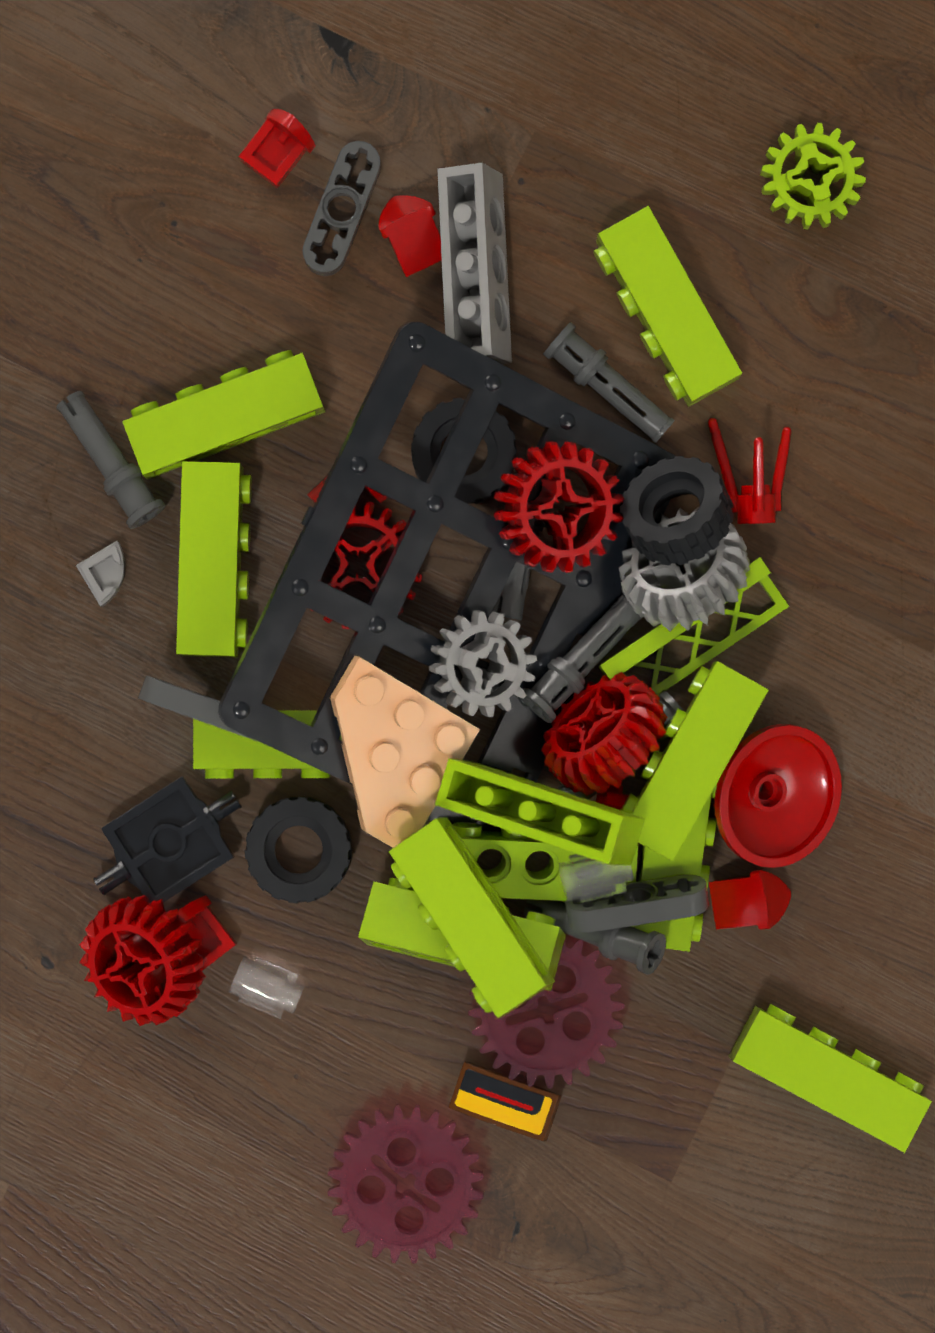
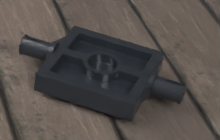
[93,776,242,903]

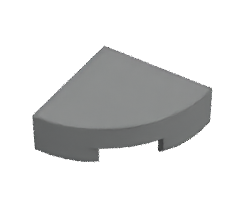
[76,541,125,607]

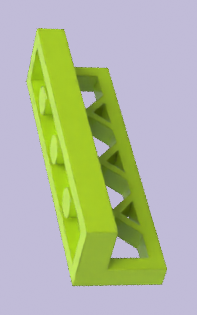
[599,557,789,695]

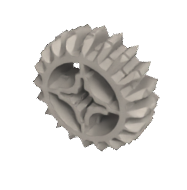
[619,507,750,631]

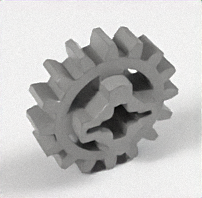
[429,610,537,717]

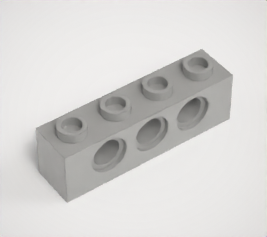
[437,163,512,364]

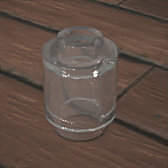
[558,854,633,903]
[229,957,304,1019]

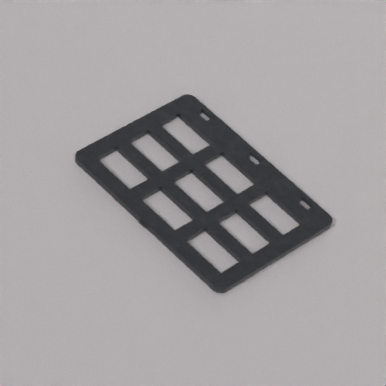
[218,322,675,832]

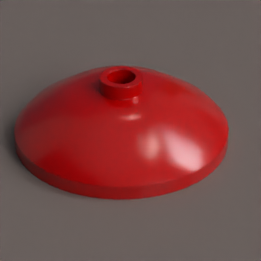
[715,724,842,868]

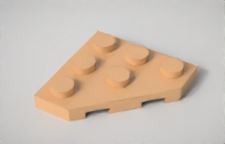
[330,655,480,848]

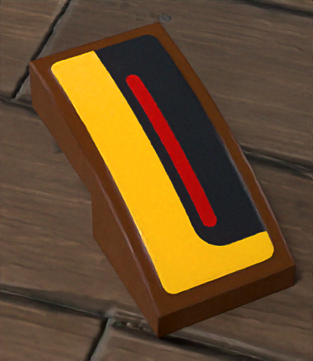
[449,1062,562,1141]

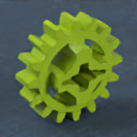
[760,122,866,230]

